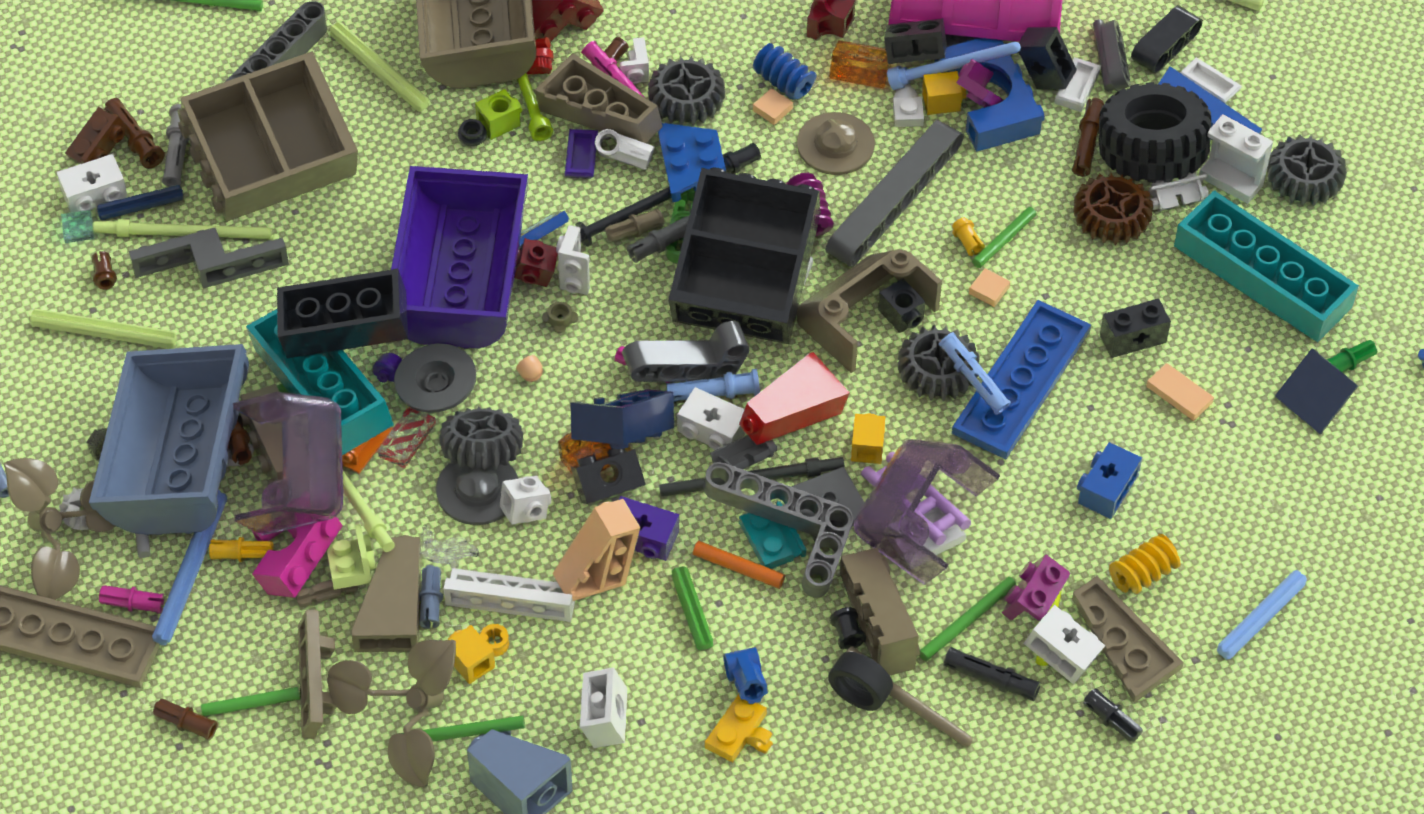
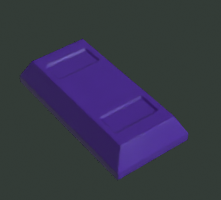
[565,129,598,179]

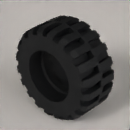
[1099,82,1211,183]

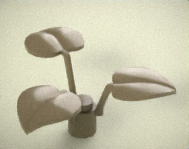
[4,458,116,600]
[327,640,456,787]

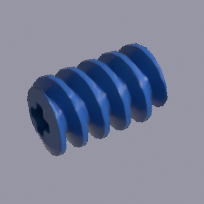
[753,43,817,100]

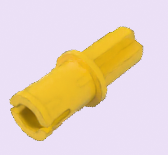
[209,537,274,562]

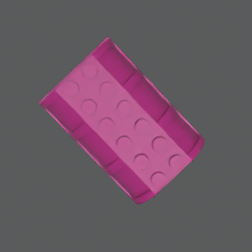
[888,0,1062,42]

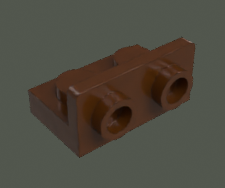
[65,106,128,164]

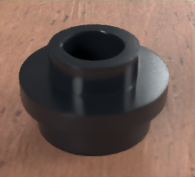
[458,119,487,146]

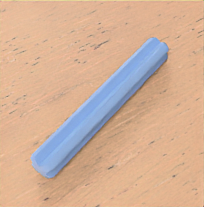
[1217,570,1307,660]

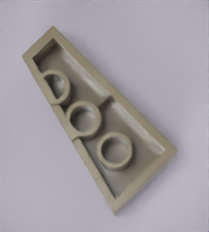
[239,384,317,507]

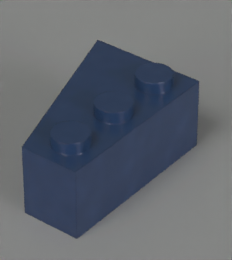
[570,389,674,449]

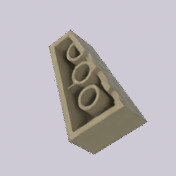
[534,53,663,143]
[840,548,920,675]

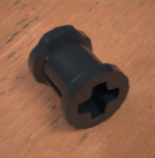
[830,607,866,650]

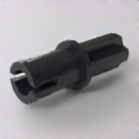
[1083,688,1143,742]

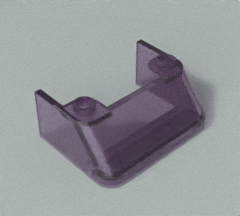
[233,392,343,535]
[854,439,1000,585]

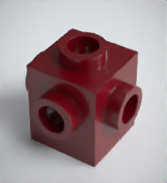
[514,238,558,287]

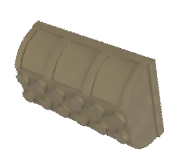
[416,0,536,89]

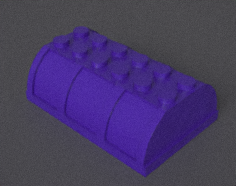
[391,166,529,349]

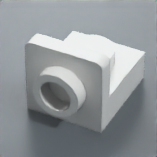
[620,37,649,84]

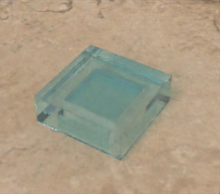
[61,210,95,243]

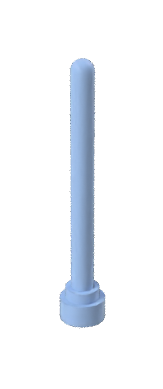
[887,42,1021,90]

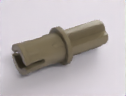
[605,209,664,242]

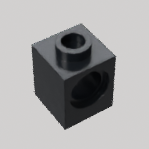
[878,278,925,333]

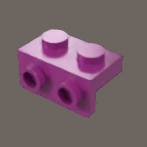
[956,59,1004,108]
[1001,554,1070,621]

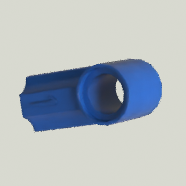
[723,647,768,704]

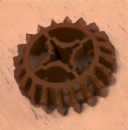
[1073,172,1153,246]

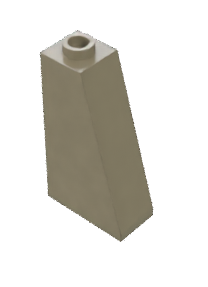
[352,535,422,652]

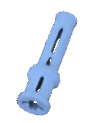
[666,369,760,402]

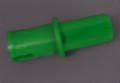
[1327,340,1378,372]

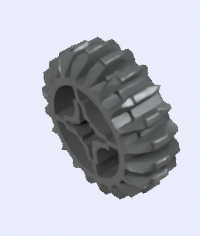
[648,56,725,126]
[1267,134,1347,206]
[898,325,980,402]
[439,407,523,470]

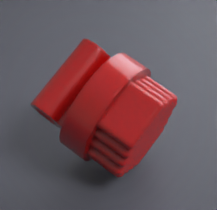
[526,37,554,75]

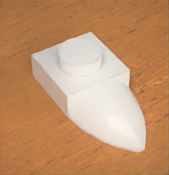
[893,84,924,127]

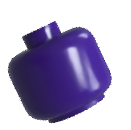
[372,353,402,383]

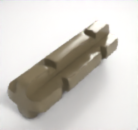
[296,580,358,607]

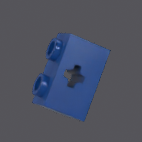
[1077,442,1142,519]

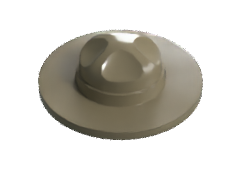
[797,112,875,175]

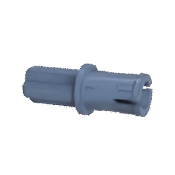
[419,565,443,629]

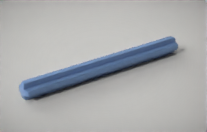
[152,490,227,646]

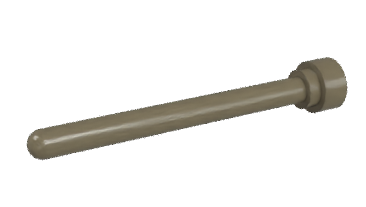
[846,646,973,747]

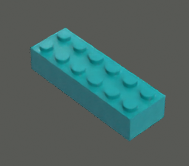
[1174,190,1359,343]
[246,309,394,456]

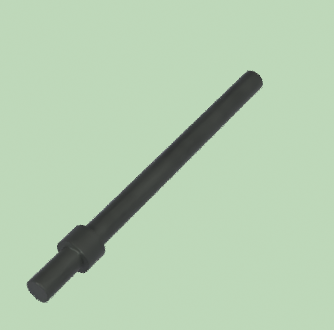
[659,457,845,497]

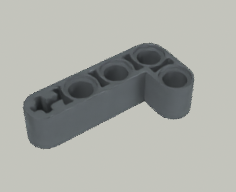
[622,321,750,382]

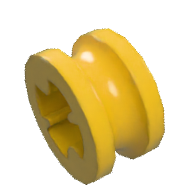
[480,624,509,657]

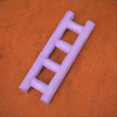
[861,452,971,545]

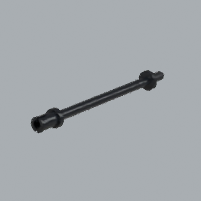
[556,143,761,247]

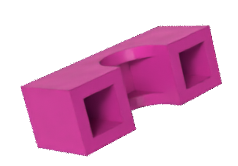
[252,502,343,598]

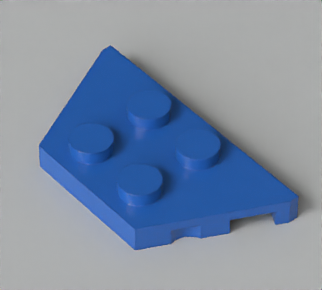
[658,123,726,203]

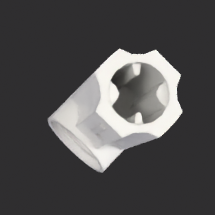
[595,129,654,170]

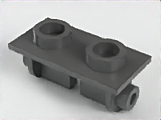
[710,435,777,469]

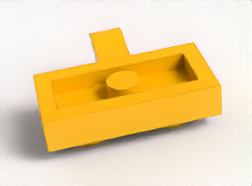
[704,694,773,763]

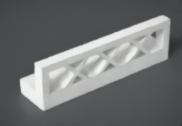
[443,568,575,622]

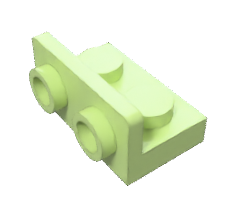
[327,524,376,590]

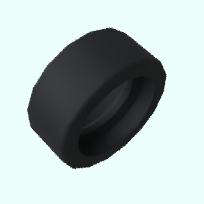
[828,652,893,711]

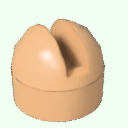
[516,355,543,382]

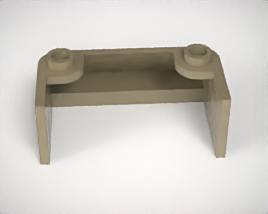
[797,249,942,373]

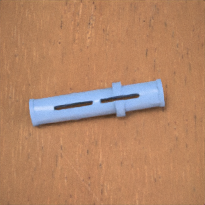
[939,332,1011,415]

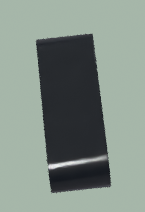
[1131,5,1203,73]

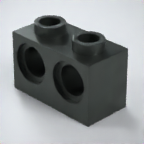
[884,19,947,64]

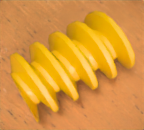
[1109,534,1181,594]

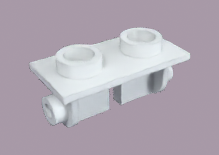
[1148,172,1208,212]

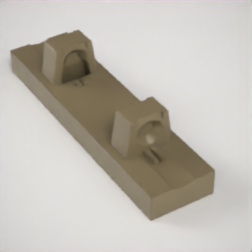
[298,609,336,739]

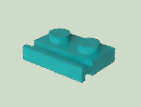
[739,501,807,569]

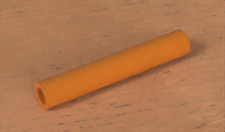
[692,540,785,589]

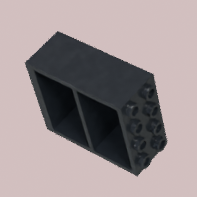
[668,167,821,344]

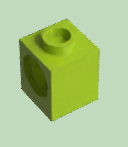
[475,89,522,140]

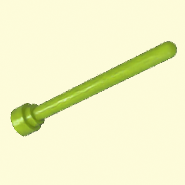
[517,73,553,142]

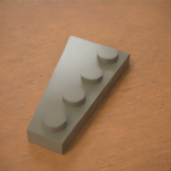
[1072,576,1184,703]

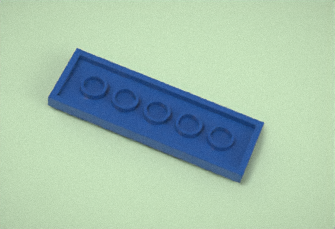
[952,300,1091,460]

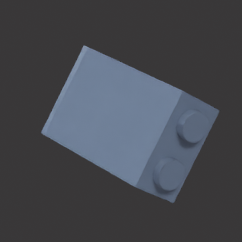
[467,729,573,814]

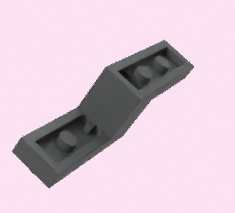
[129,227,289,289]

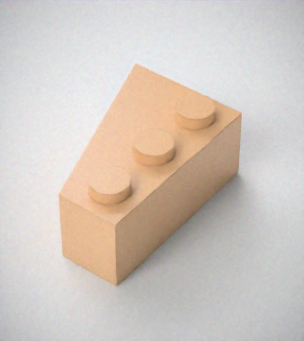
[552,499,640,601]

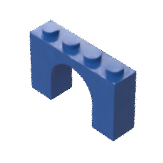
[934,38,1045,152]

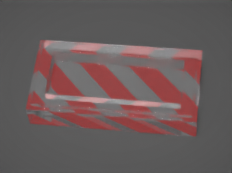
[378,407,436,468]

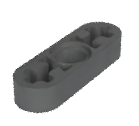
[1101,20,1131,91]

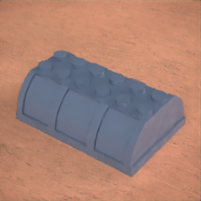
[89,344,249,535]

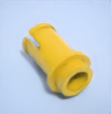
[952,217,985,256]

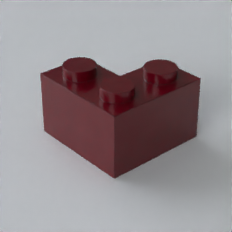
[532,0,604,43]

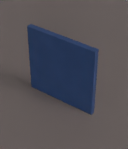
[1275,348,1359,434]

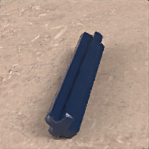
[97,185,184,220]

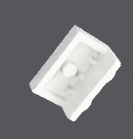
[556,225,590,295]

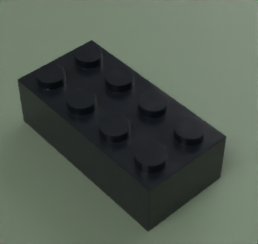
[277,269,408,359]

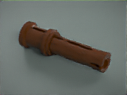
[104,98,165,169]

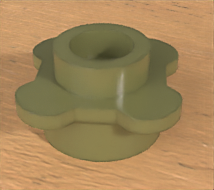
[542,302,578,333]

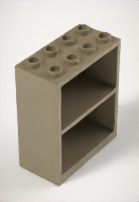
[177,51,358,222]

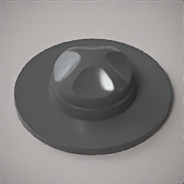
[394,344,477,413]
[436,463,519,525]

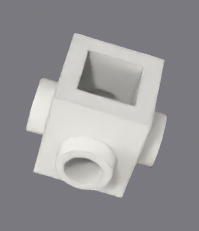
[499,476,551,525]

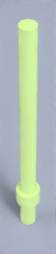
[93,219,272,240]
[303,427,395,552]

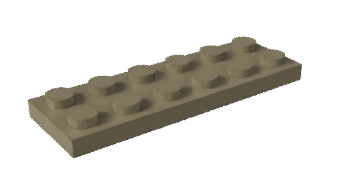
[0,585,160,688]

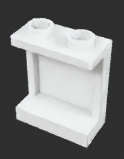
[1198,114,1273,204]

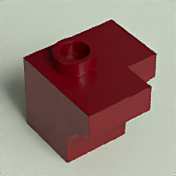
[806,0,856,40]

